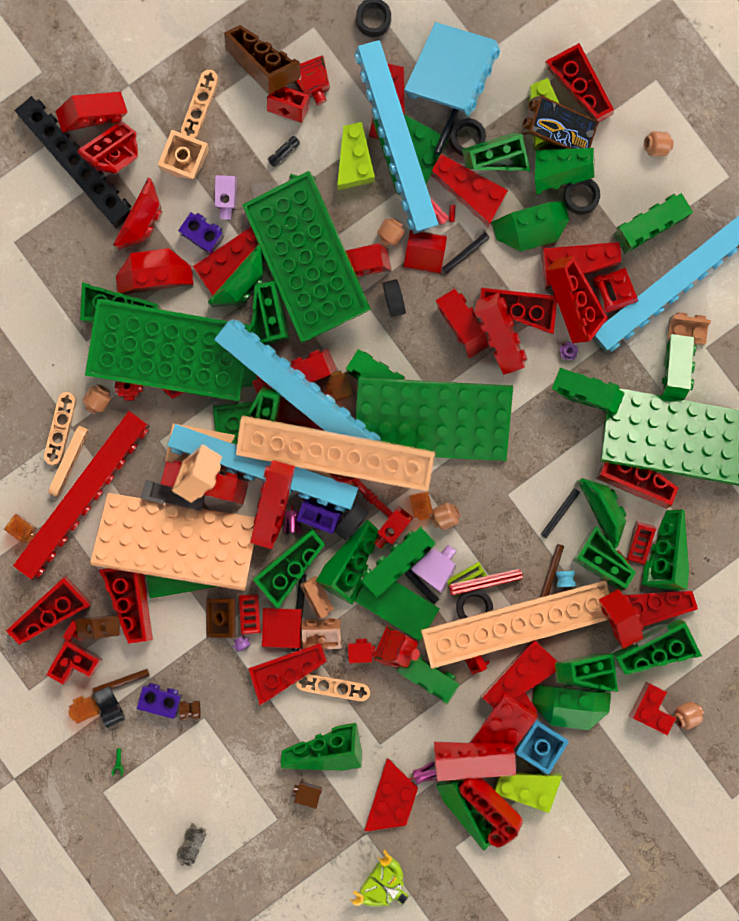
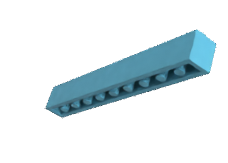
[354,40,438,234]
[593,216,739,352]
[214,319,382,442]
[167,424,358,513]

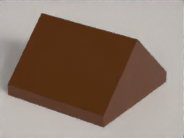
[206,598,237,638]

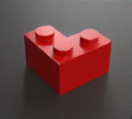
[598,589,644,649]
[46,640,103,685]
[629,682,676,736]

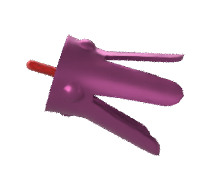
[282,506,302,534]
[409,761,437,785]

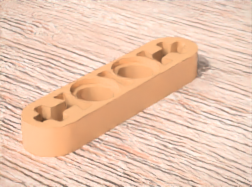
[181,70,218,139]
[44,392,77,465]
[48,426,89,497]
[296,674,370,701]

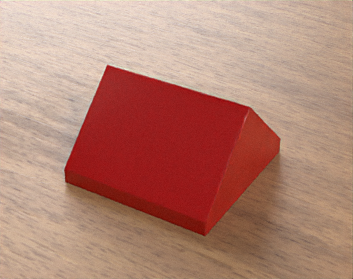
[403,230,447,274]

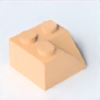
[158,130,210,180]
[172,444,222,503]

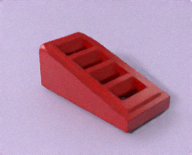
[626,521,656,565]
[239,594,261,634]

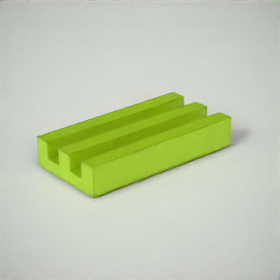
[448,562,487,597]

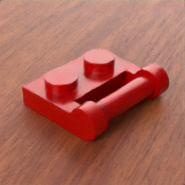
[593,268,638,312]

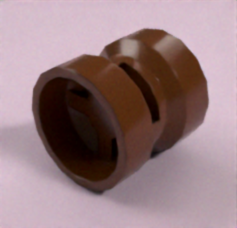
[179,701,201,721]

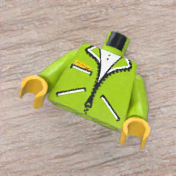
[349,850,409,907]

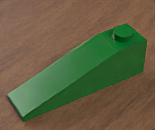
[642,509,689,590]
[435,779,493,850]

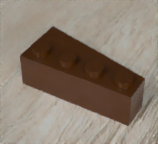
[224,25,300,94]

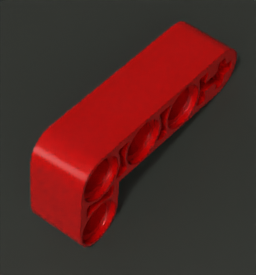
[460,778,523,847]

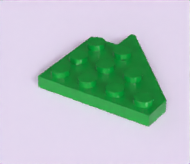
[373,114,449,195]

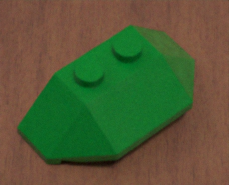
[491,202,570,252]
[208,245,264,307]
[577,478,627,548]
[532,684,611,730]

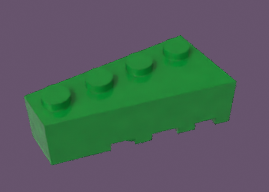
[360,526,436,599]
[253,528,325,609]

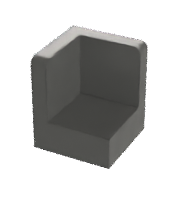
[141,480,170,505]

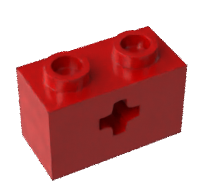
[267,87,309,123]

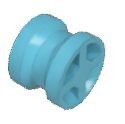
[556,571,576,587]

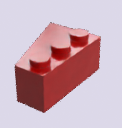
[55,92,128,133]
[435,288,488,359]

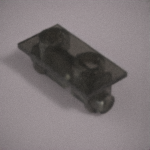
[177,823,207,866]

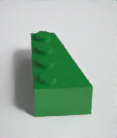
[614,193,693,254]
[80,282,161,324]
[346,349,405,380]
[613,619,702,675]

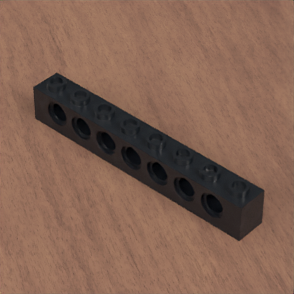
[14,96,132,228]

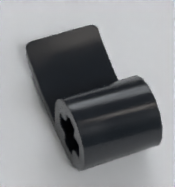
[92,687,125,728]

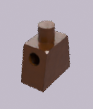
[76,615,120,639]

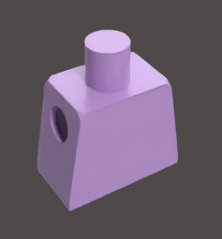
[215,175,238,220]
[411,545,457,594]

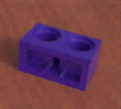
[178,212,224,254]
[297,498,342,534]
[137,683,182,719]

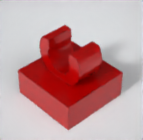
[62,620,83,641]
[464,654,490,675]

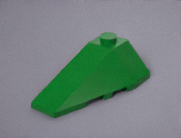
[316,520,379,605]
[281,723,362,771]

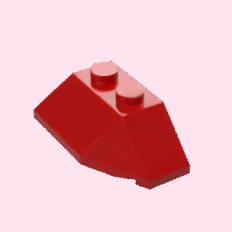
[78,121,138,174]
[113,177,162,250]
[116,248,194,294]

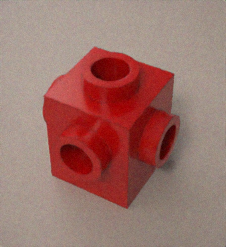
[114,381,143,401]

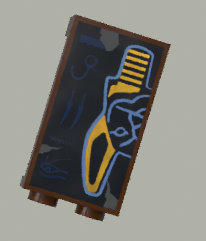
[521,95,599,149]

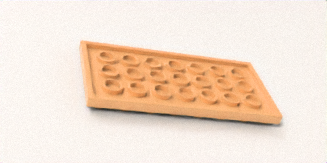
[90,493,255,591]

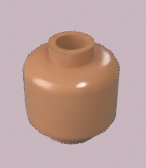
[644,131,674,157]
[377,217,405,247]
[83,384,111,414]
[431,502,461,531]
[674,701,704,730]

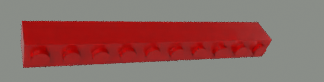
[13,411,150,580]

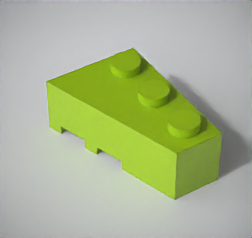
[493,772,562,813]

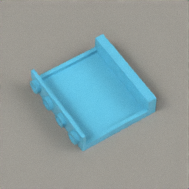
[404,22,500,117]

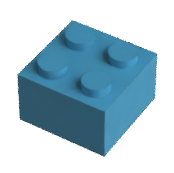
[514,719,569,775]

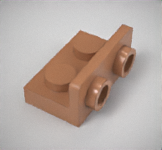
[667,312,711,345]
[299,576,334,619]
[302,618,341,649]

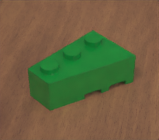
[396,654,460,704]

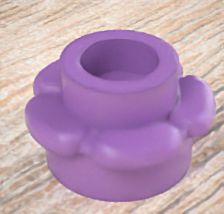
[559,342,578,360]
[232,636,251,652]

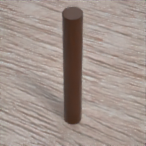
[540,544,564,597]
[93,668,150,693]

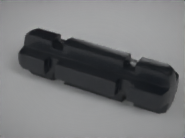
[268,136,300,167]

